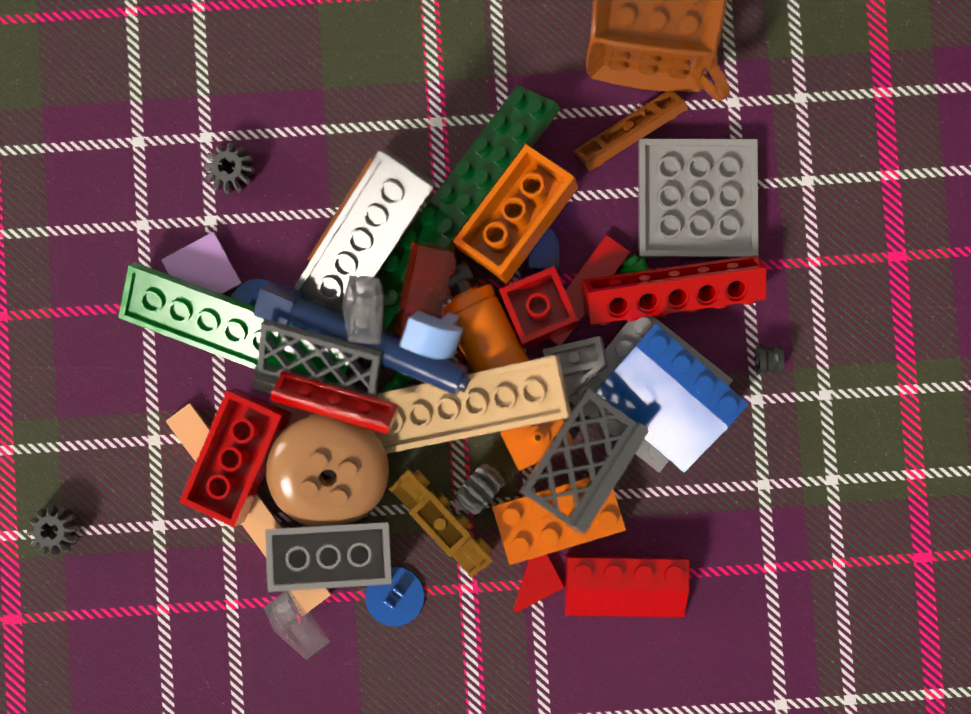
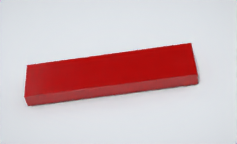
[549,235,630,346]
[271,371,398,434]

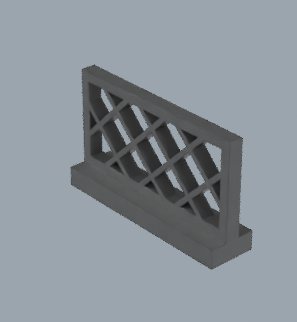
[252,319,382,398]
[519,388,650,534]

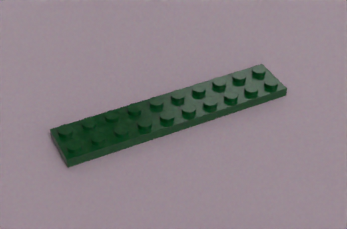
[349,85,561,335]

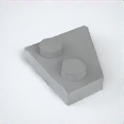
[543,336,608,399]

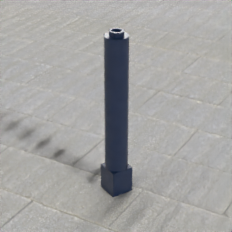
[253,280,471,396]

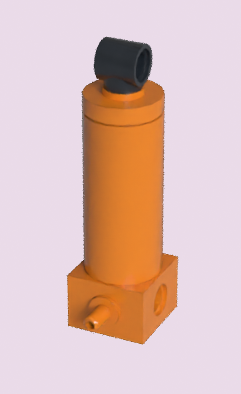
[438,257,575,471]

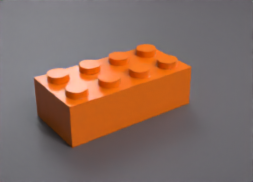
[453,144,578,284]
[492,476,626,565]

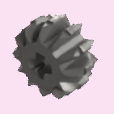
[203,143,255,194]
[456,464,505,515]
[26,505,81,556]

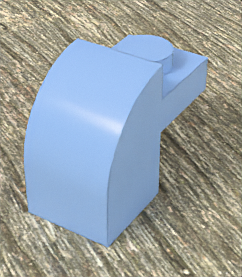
[400,311,464,359]

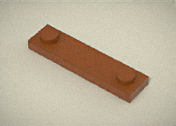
[573,91,688,171]

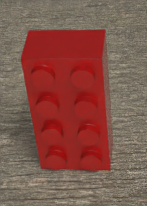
[179,388,291,528]

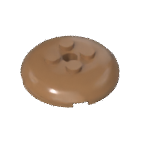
[266,413,389,527]

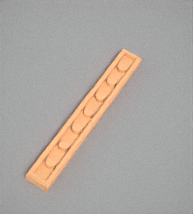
[166,403,332,613]

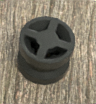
[755,345,785,375]

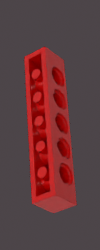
[582,255,766,325]

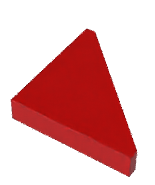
[513,554,564,613]

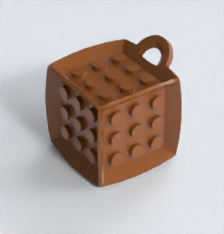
[586,0,730,101]

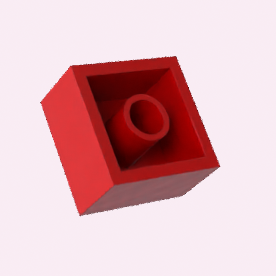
[499,266,578,349]

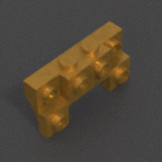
[389,469,493,578]

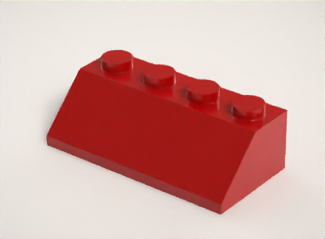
[565,555,689,617]

